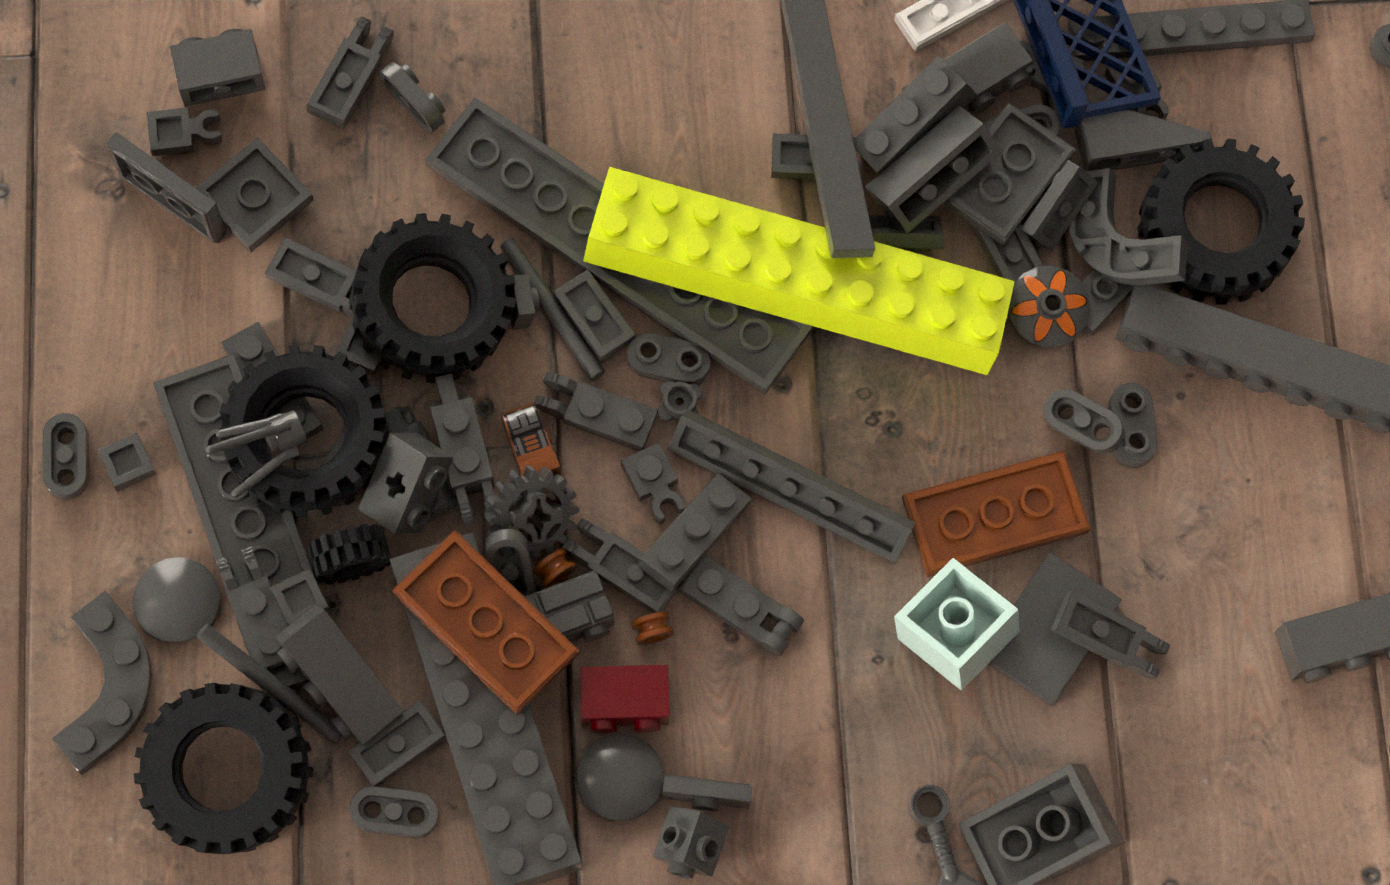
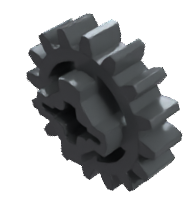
[484,465,579,560]

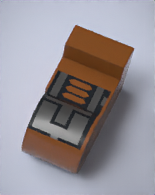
[501,403,561,477]

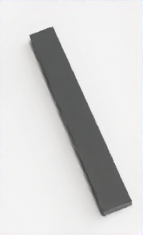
[780,0,875,258]

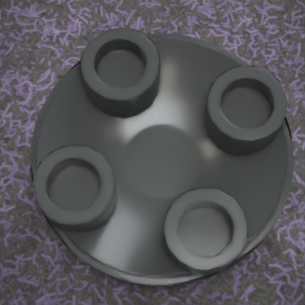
[133,557,220,642]
[576,733,664,821]

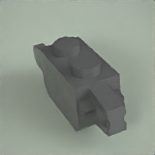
[430,373,495,525]

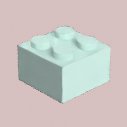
[894,558,1020,691]

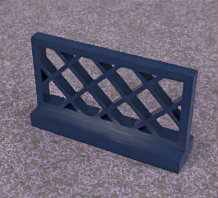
[1013,0,1161,129]

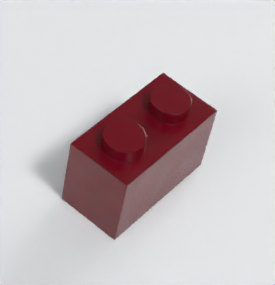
[580,665,670,733]

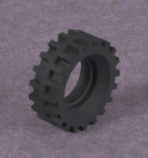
[1137,139,1305,305]
[349,213,516,383]
[219,344,388,517]
[134,683,313,854]

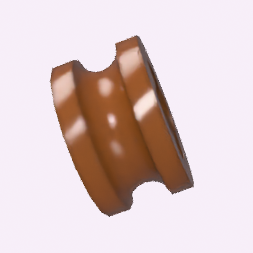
[533,548,577,588]
[631,612,674,645]

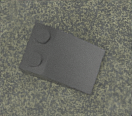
[958,763,1125,885]

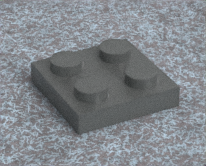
[196,137,314,253]

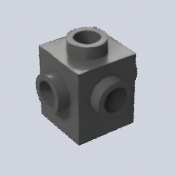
[653,806,729,880]

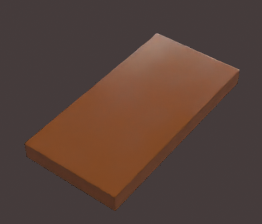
[902,451,1091,577]
[392,530,580,715]

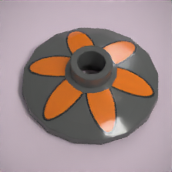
[1008,265,1090,348]

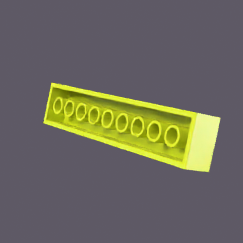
[583,167,1015,375]

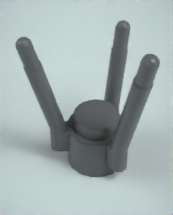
[205,410,307,498]

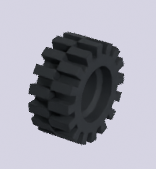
[307,524,391,584]

